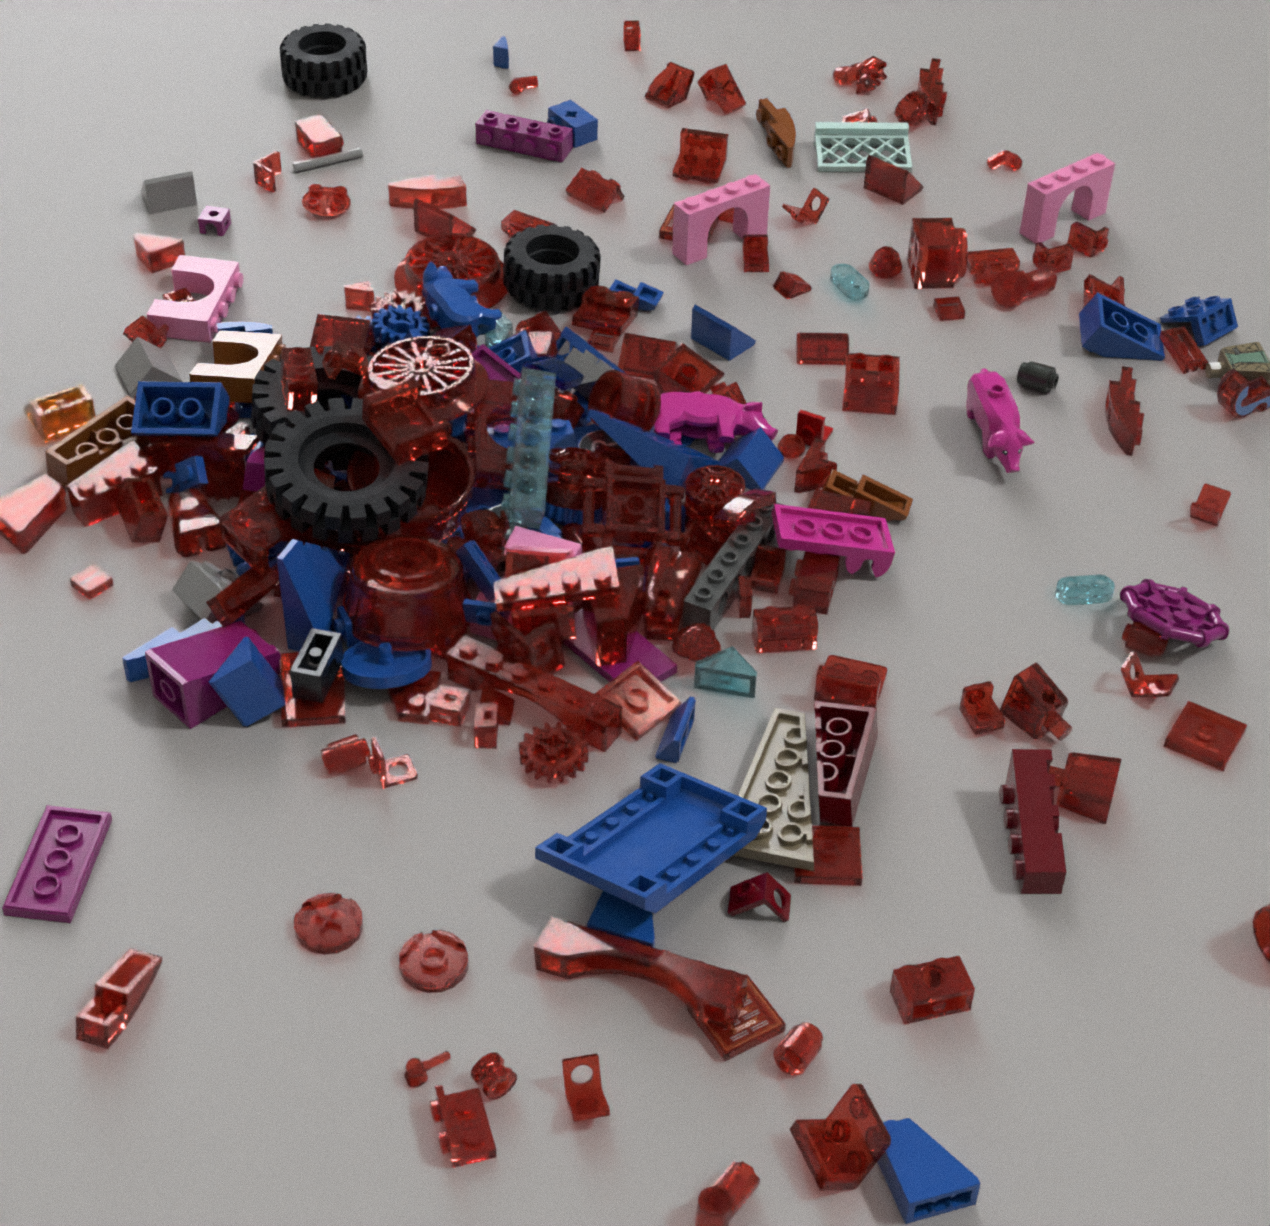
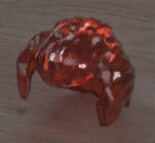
[894,90,930,126]
[460,509,509,551]
[671,623,722,668]

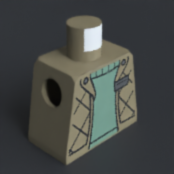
[1205,342,1270,393]

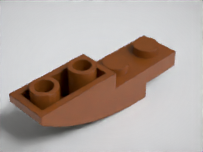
[756,98,796,168]

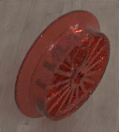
[394,233,508,313]
[358,336,489,426]

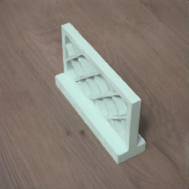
[813,122,912,172]

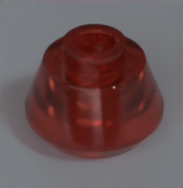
[868,246,903,279]

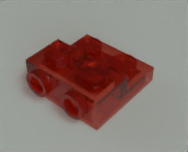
[572,286,639,337]

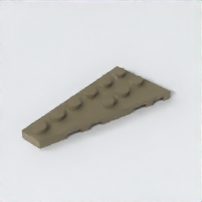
[733,708,815,871]

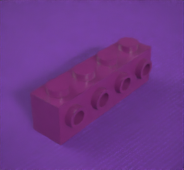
[475,110,573,163]

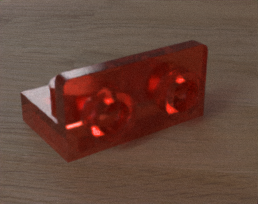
[430,1085,497,1168]

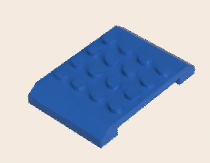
[535,763,767,913]

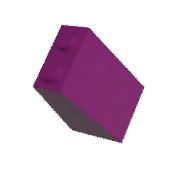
[145,621,281,729]

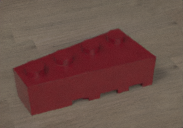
[814,701,878,827]
[999,749,1066,894]

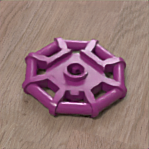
[1120,579,1230,648]

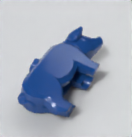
[422,262,502,343]

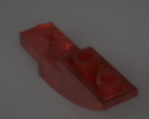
[917,58,947,126]
[1105,366,1144,456]

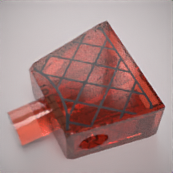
[999,662,1073,741]

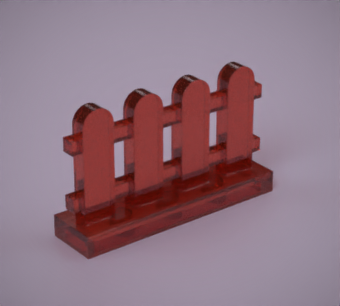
[206,560,279,628]

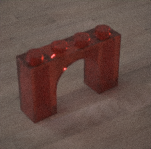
[464,378,545,492]

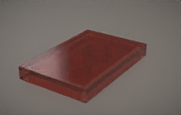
[281,652,346,728]

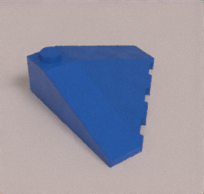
[588,409,719,492]
[277,539,351,652]

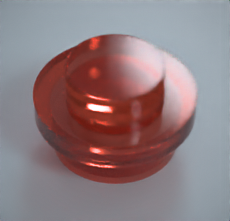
[778,434,805,459]

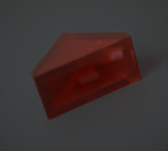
[133,233,186,274]

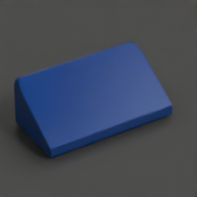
[456,540,505,601]
[655,696,696,763]

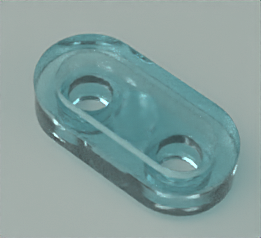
[830,264,870,301]
[1055,574,1115,605]

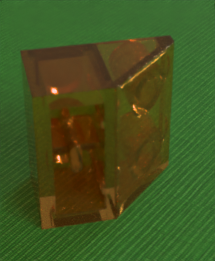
[24,384,96,442]

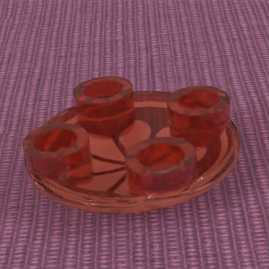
[302,184,351,216]

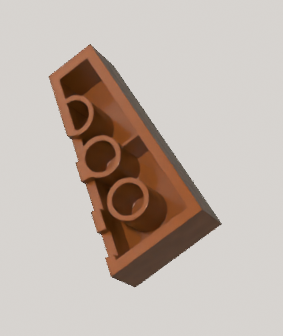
[45,395,169,489]

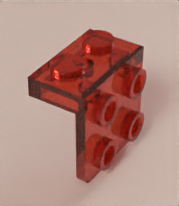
[672,128,729,184]
[814,655,887,708]
[789,1084,891,1191]

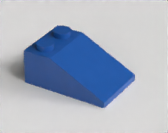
[1079,293,1165,361]

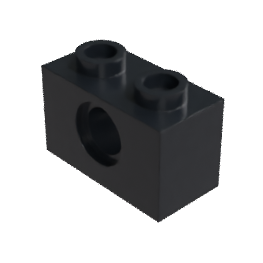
[290,628,344,703]

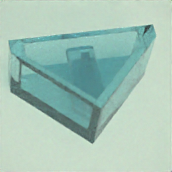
[694,646,757,698]

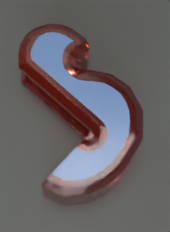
[1217,369,1270,418]

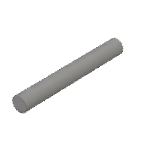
[293,148,363,172]

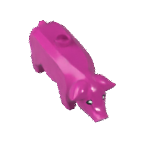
[966,368,1034,473]
[649,391,778,453]

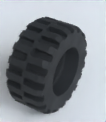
[280,23,368,98]
[503,224,601,312]

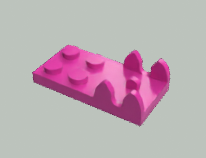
[771,504,895,577]

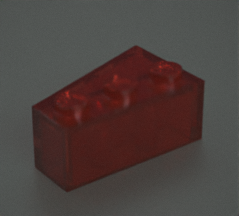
[67,440,163,528]

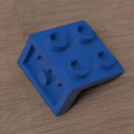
[1160,295,1238,346]

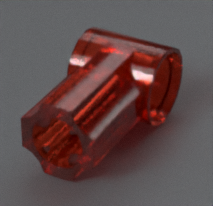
[695,1161,760,1226]

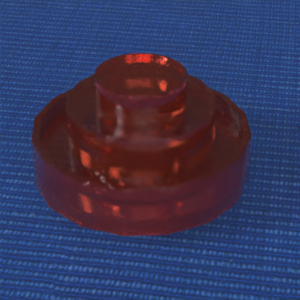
[991,269,1029,308]

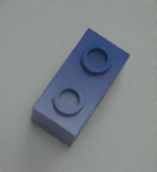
[547,99,598,148]

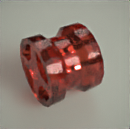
[470,1052,517,1100]

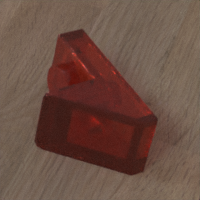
[794,438,837,493]

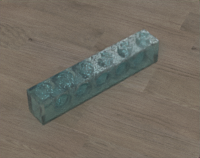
[501,367,556,529]

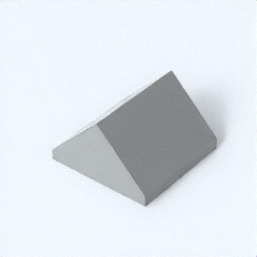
[141,171,197,214]
[115,337,183,398]

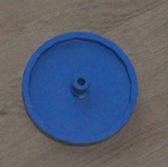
[341,636,432,689]

